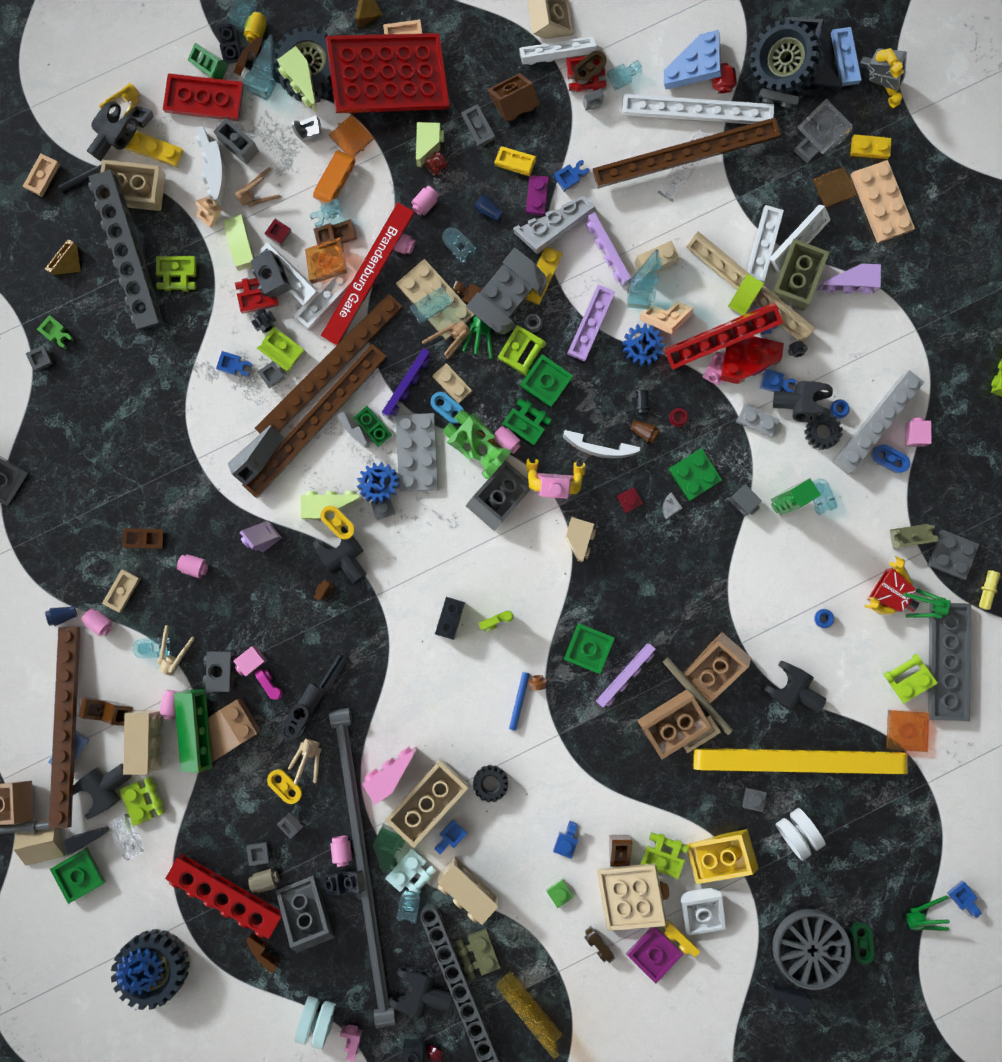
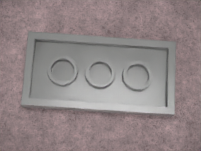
[396,413,438,492]

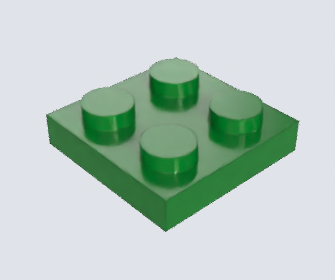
[520,354,573,408]
[668,448,722,501]
[564,623,614,674]
[50,848,106,904]

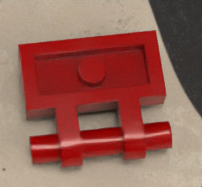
[566,56,606,93]
[235,275,279,314]

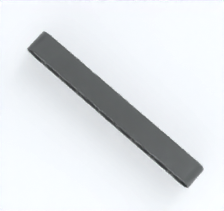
[421,903,501,1062]

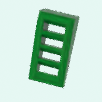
[188,43,229,79]

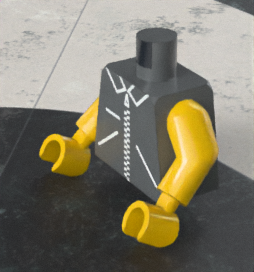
[860,48,907,108]

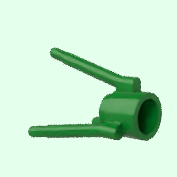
[463,316,493,359]
[903,589,951,619]
[907,895,950,931]

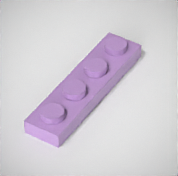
[586,212,631,287]
[568,284,615,362]
[596,643,655,707]

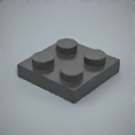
[927,530,979,580]

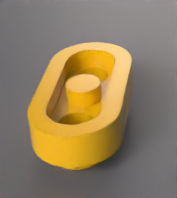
[320,506,355,539]
[267,769,302,804]

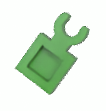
[37,315,74,349]

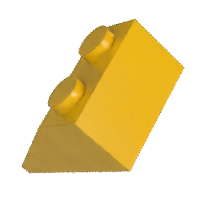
[686,829,759,884]

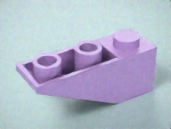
[818,264,881,295]
[240,521,282,552]

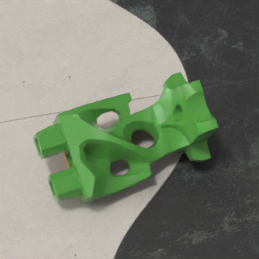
[443,409,512,479]

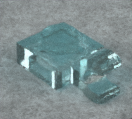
[607,60,642,91]
[309,198,343,228]

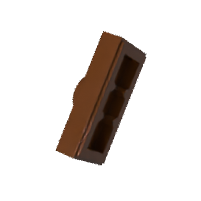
[314,580,335,602]

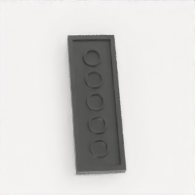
[928,603,971,721]

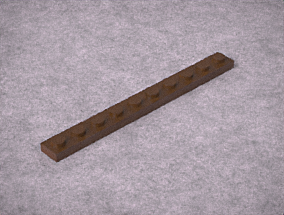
[593,118,781,189]
[255,294,403,434]
[242,344,387,499]
[49,627,80,828]

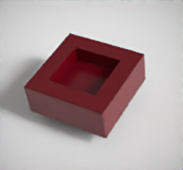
[264,218,292,246]
[616,487,643,514]

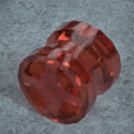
[424,151,448,176]

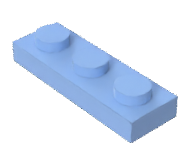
[831,27,861,86]

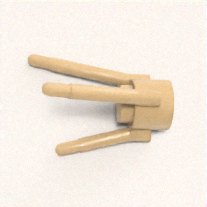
[157,625,195,676]
[288,739,322,785]

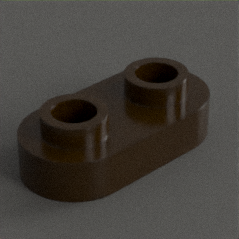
[573,51,607,84]
[584,926,616,963]

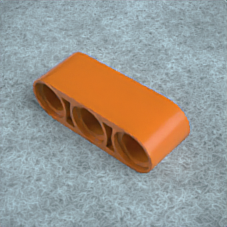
[313,150,356,207]

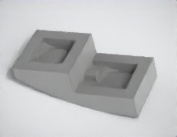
[337,412,369,448]

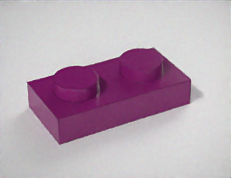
[526,175,548,216]

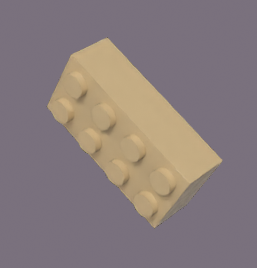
[385,758,469,848]

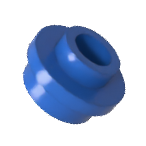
[830,399,850,419]
[814,609,834,628]

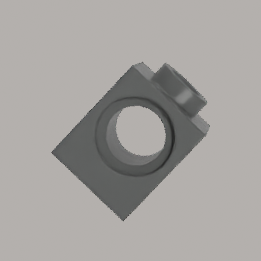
[728,484,762,516]

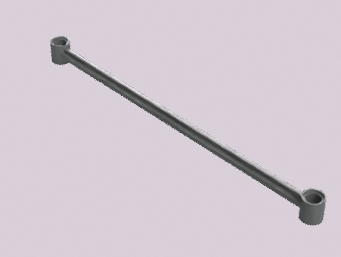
[329,708,397,1029]

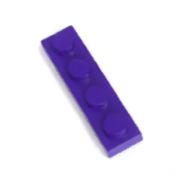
[382,348,431,420]

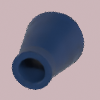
[474,194,503,221]
[45,606,77,627]

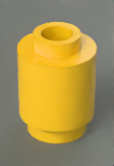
[244,12,267,42]

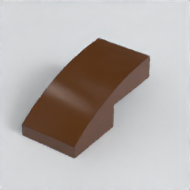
[234,37,263,76]
[313,219,358,248]
[122,528,163,549]
[246,932,280,973]

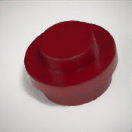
[669,408,688,427]
[425,1045,445,1062]

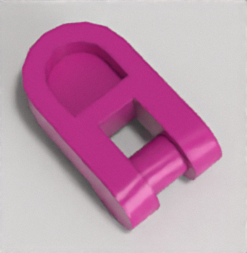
[255,668,283,700]

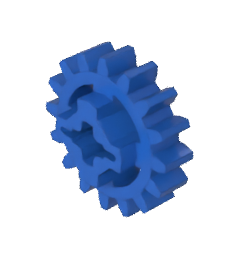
[622,323,664,366]
[357,462,400,504]
[116,948,163,995]

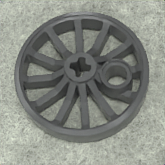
[772,909,851,990]

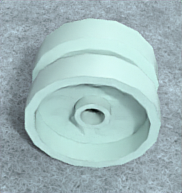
[294,996,336,1050]

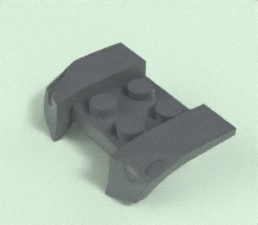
[466,247,547,335]

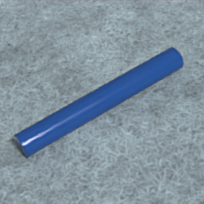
[509,672,530,731]

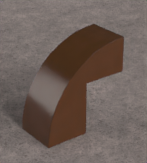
[77,697,133,726]

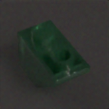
[373,824,406,874]

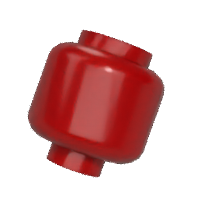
[712,63,737,94]

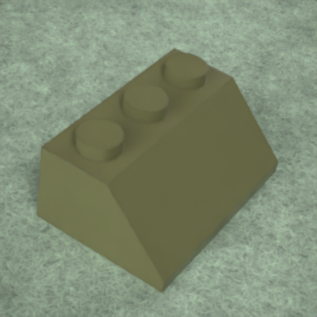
[773,238,829,311]

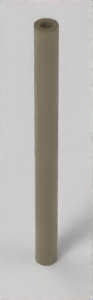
[662,657,733,735]

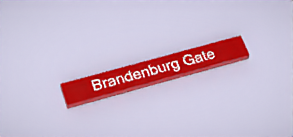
[321,202,415,345]

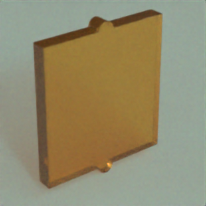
[329,115,374,157]
[813,167,856,208]

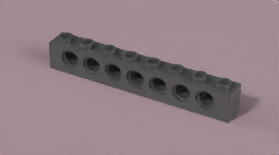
[88,170,164,330]

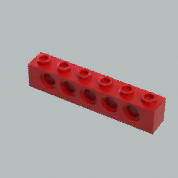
[665,302,783,370]
[165,854,282,939]

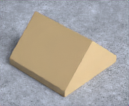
[13,819,66,866]

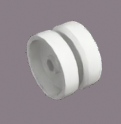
[776,808,826,861]

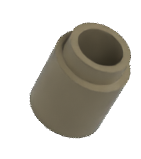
[248,868,280,894]

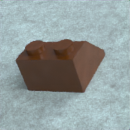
[487,73,540,121]

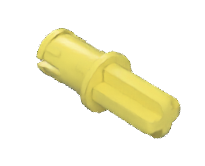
[979,571,1001,610]

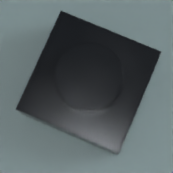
[128,106,154,128]

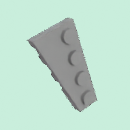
[513,196,596,254]

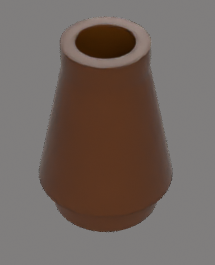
[630,420,660,443]

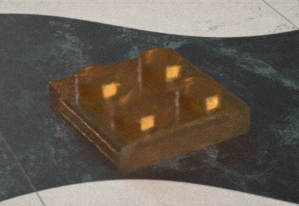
[305,237,347,284]
[886,710,929,752]

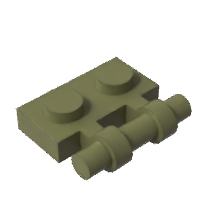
[455,928,500,980]

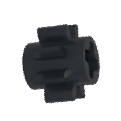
[251,309,276,333]

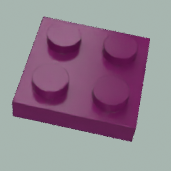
[626,927,683,984]

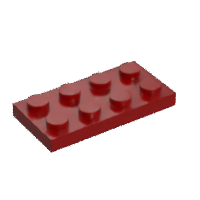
[163,73,244,121]

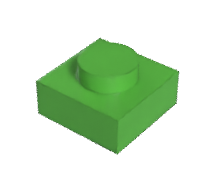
[546,879,574,908]

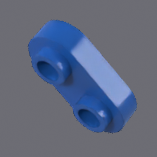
[872,444,910,474]

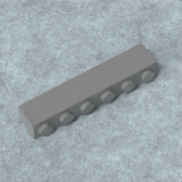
[832,370,924,474]

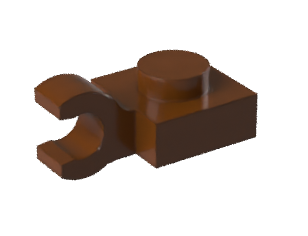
[453,281,482,305]

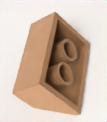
[637,690,712,759]

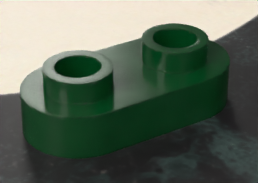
[850,922,875,965]

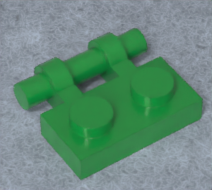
[502,398,552,446]

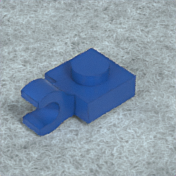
[434,819,467,854]
[553,821,578,859]
[947,881,982,918]

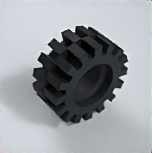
[804,414,843,450]
[473,765,508,803]

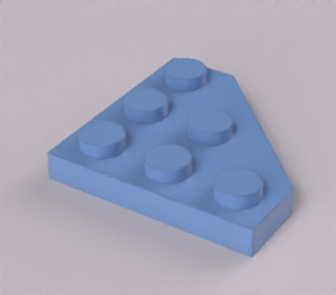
[664,30,721,90]

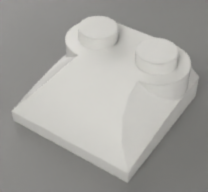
[680,888,726,936]

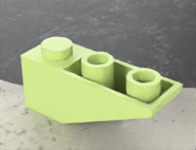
[277,46,318,112]
[301,491,362,520]

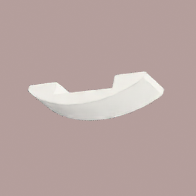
[563,430,640,458]

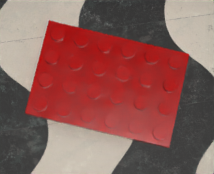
[326,33,450,113]

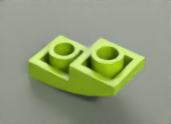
[728,273,764,315]

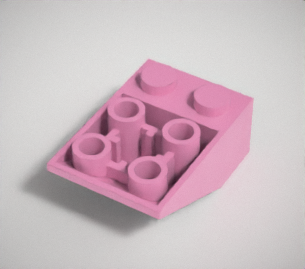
[362,746,417,805]

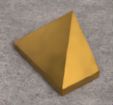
[355,0,383,29]
[45,239,81,275]

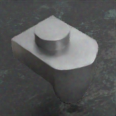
[292,116,323,142]

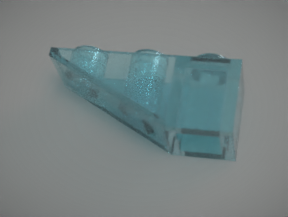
[244,35,276,101]
[627,250,662,310]

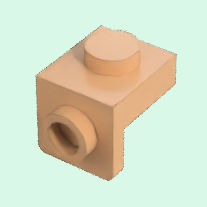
[195,196,222,228]

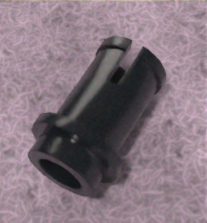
[635,390,650,415]

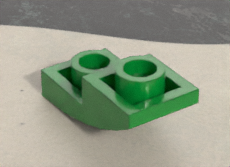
[353,406,392,447]

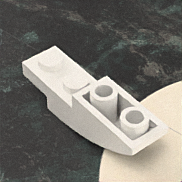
[195,126,226,206]

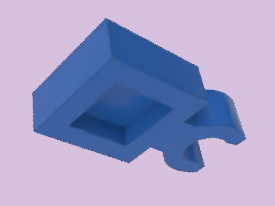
[554,160,589,192]
[216,351,253,377]
[760,369,797,392]

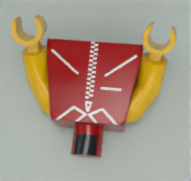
[864,556,919,615]

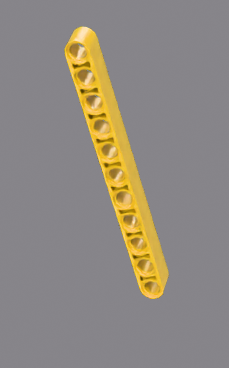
[694,748,908,774]

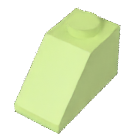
[416,122,444,167]

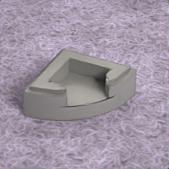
[662,492,682,519]

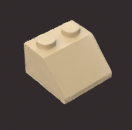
[527,0,574,39]

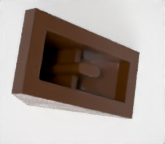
[609,835,632,867]

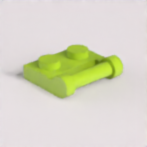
[498,325,546,376]
[883,653,937,704]

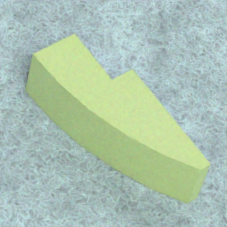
[224,214,254,271]

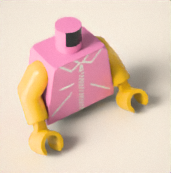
[526,459,585,499]

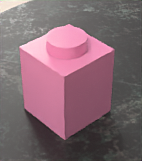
[905,418,931,447]
[234,646,267,676]

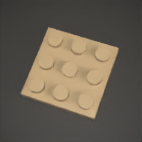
[597,863,667,931]

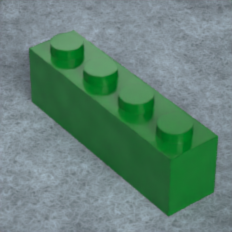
[770,478,821,516]
[174,689,212,773]

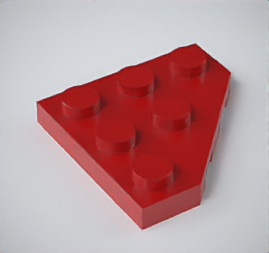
[720,336,784,384]

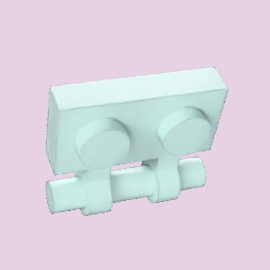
[385,847,437,901]

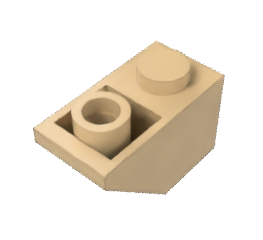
[565,517,596,562]

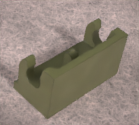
[889,524,938,549]

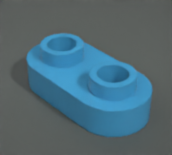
[431,392,464,424]

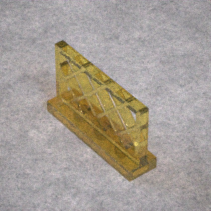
[496,971,562,1059]

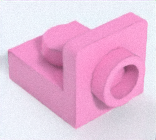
[703,351,723,385]
[340,1025,363,1062]

